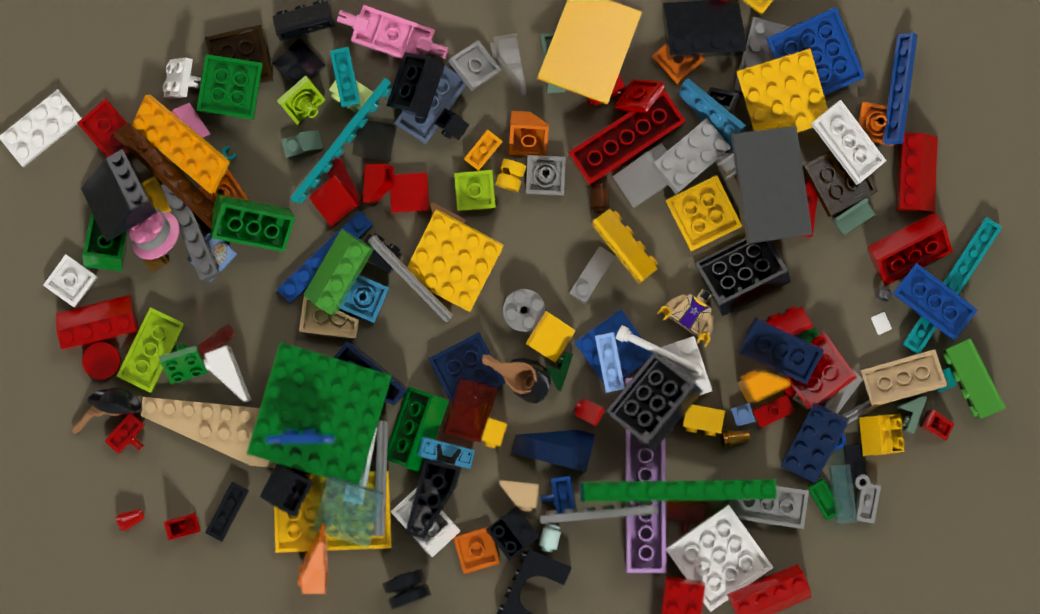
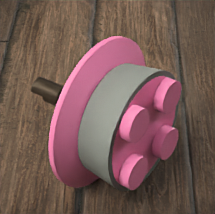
[128,208,180,260]

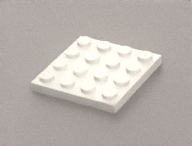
[666,504,774,612]

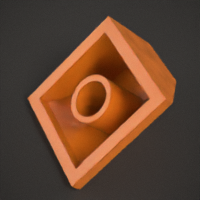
[509,111,549,156]

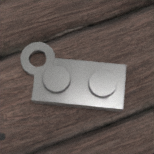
[854,474,881,523]

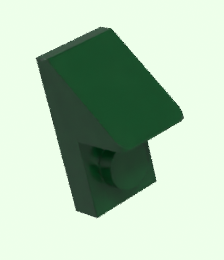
[545,352,573,391]

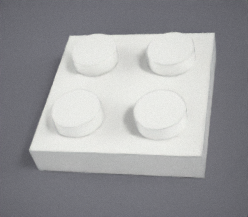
[43,254,98,308]

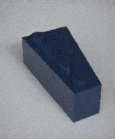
[334,341,409,405]

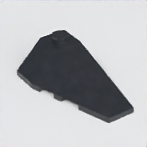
[405,459,461,539]

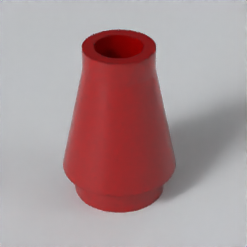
[115,508,145,531]

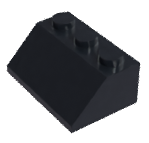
[272,0,335,41]
[386,52,445,118]

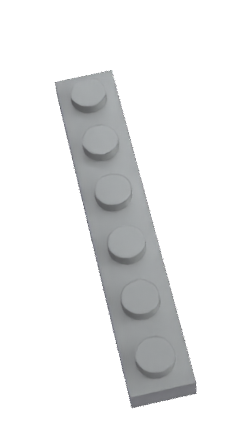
[540,502,659,524]

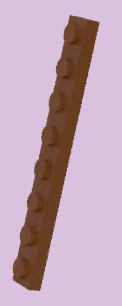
[114,122,214,228]

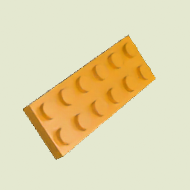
[132,95,230,193]

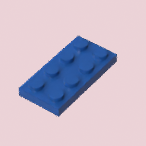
[892,263,978,341]

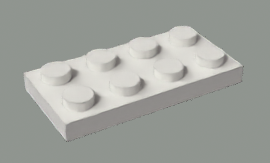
[0,89,82,167]
[811,100,887,185]

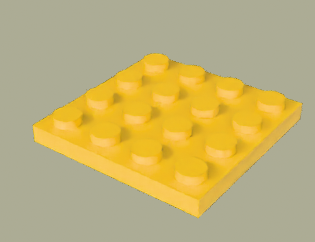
[736,48,828,132]
[407,209,504,312]

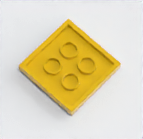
[665,175,742,252]

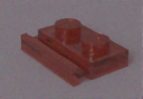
[198,323,234,356]

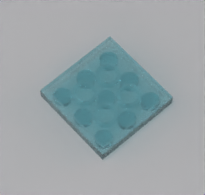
[313,476,385,548]

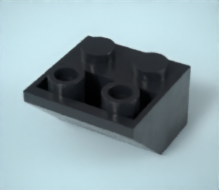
[260,463,313,517]
[485,506,540,560]

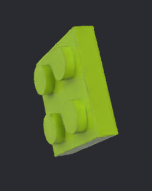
[454,170,496,212]

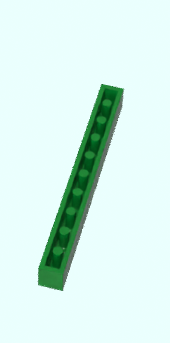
[580,479,777,502]

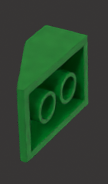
[82,211,128,271]

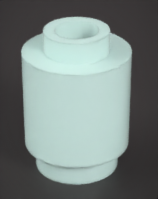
[538,523,561,553]

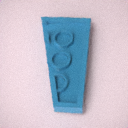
[679,78,746,152]

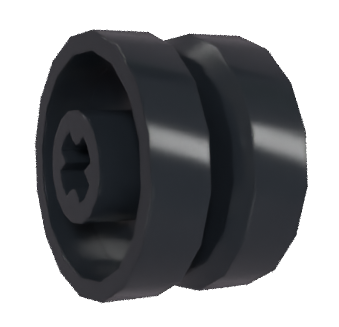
[382,569,431,609]

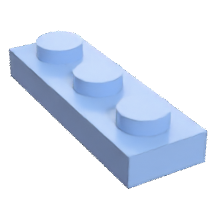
[595,332,625,393]

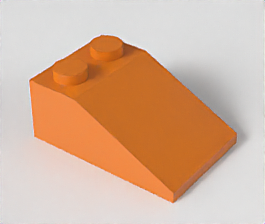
[298,523,328,594]

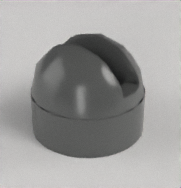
[876,286,892,302]

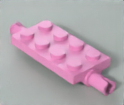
[337,5,449,59]

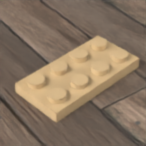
[860,349,947,407]

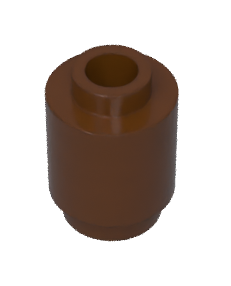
[590,184,610,213]

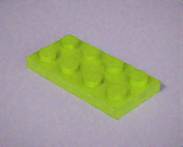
[117,307,185,393]

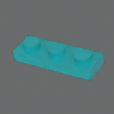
[330,47,361,108]

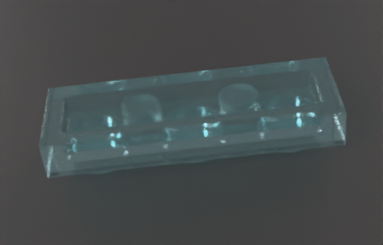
[829,464,857,524]

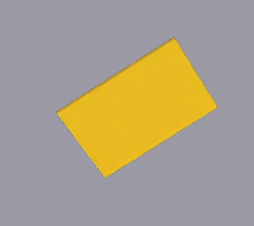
[537,0,642,104]

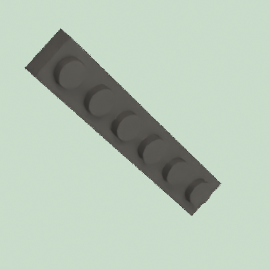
[161,184,221,283]

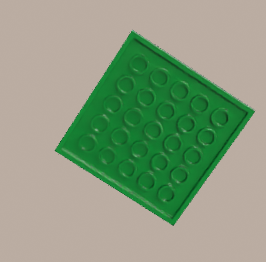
[246,342,392,487]

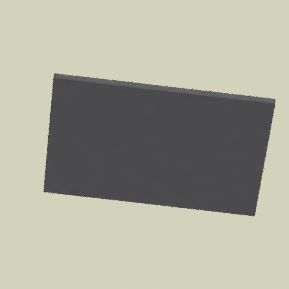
[731,126,812,244]

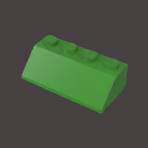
[303,229,374,315]
[942,338,1006,419]

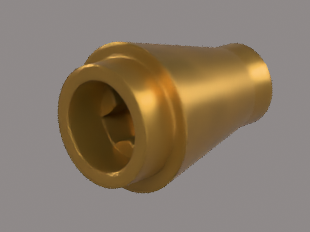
[720,429,750,448]

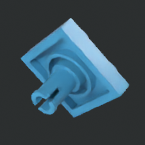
[340,275,390,323]

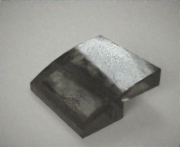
[352,121,397,162]

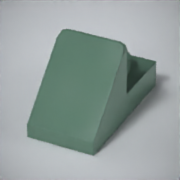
[281,130,324,158]
[896,396,927,434]

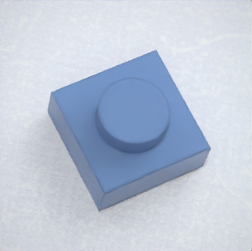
[731,403,755,427]

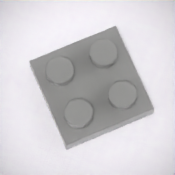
[448,40,502,91]

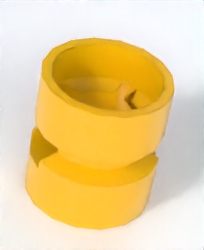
[495,159,527,192]

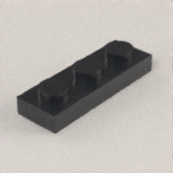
[205,481,250,542]

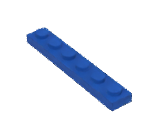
[883,32,918,145]
[277,211,373,304]

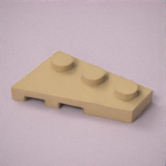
[299,296,359,340]

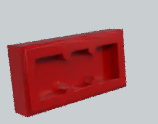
[752,394,795,428]

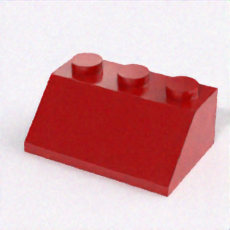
[747,305,813,335]

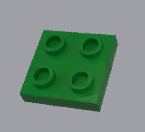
[159,343,208,384]

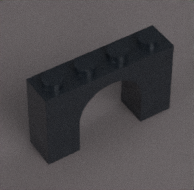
[497,548,572,614]

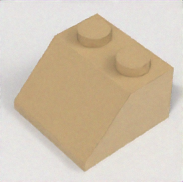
[500,480,539,511]

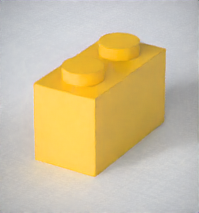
[682,405,725,437]
[482,418,507,449]

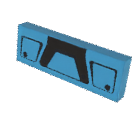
[417,437,475,469]

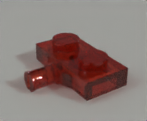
[666,500,706,534]

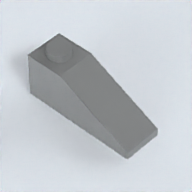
[569,246,616,304]

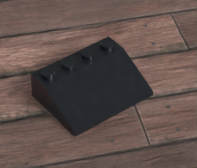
[663,0,746,60]
[81,149,157,242]
[694,236,791,316]
[606,352,703,451]

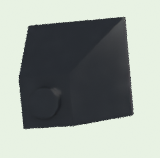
[272,38,326,86]

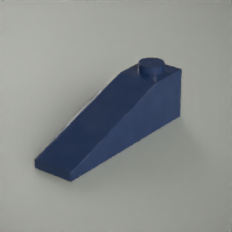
[512,430,595,472]

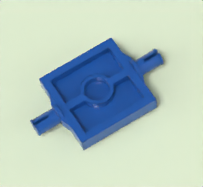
[267,429,334,444]

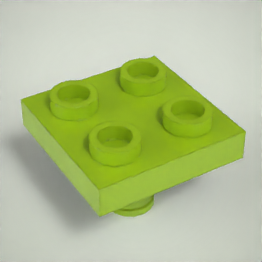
[277,76,326,125]

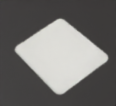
[871,312,892,335]

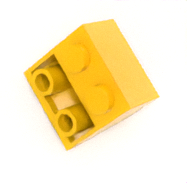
[859,414,904,456]

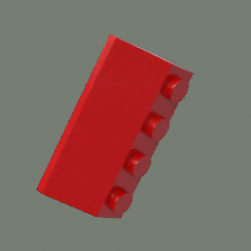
[896,132,938,213]
[867,212,953,286]
[56,295,139,350]
[727,564,811,614]

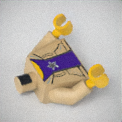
[657,289,714,347]

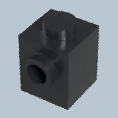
[434,108,469,140]

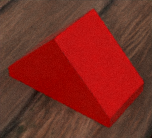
[919,410,955,441]
[163,513,201,541]

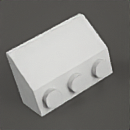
[660,336,712,395]

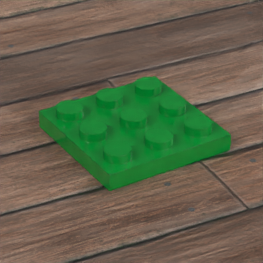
[196,54,263,120]

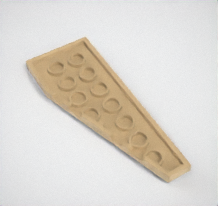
[141,397,290,468]

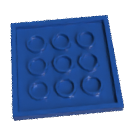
[765,7,865,96]

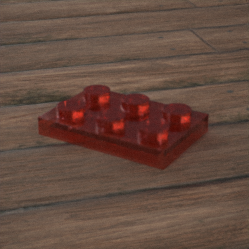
[444,378,498,443]

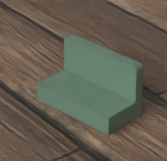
[832,198,876,236]

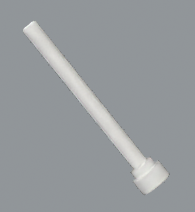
[616,325,704,375]

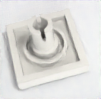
[163,58,201,99]

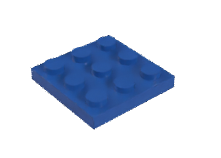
[574,309,653,384]

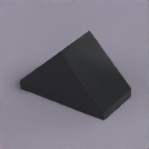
[707,87,740,114]

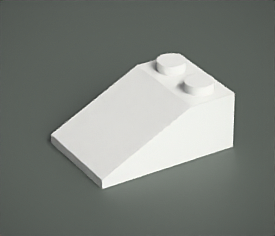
[204,346,252,402]
[391,488,460,557]

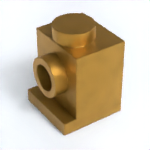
[142,254,169,273]

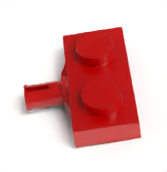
[104,414,145,454]

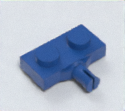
[541,476,577,514]

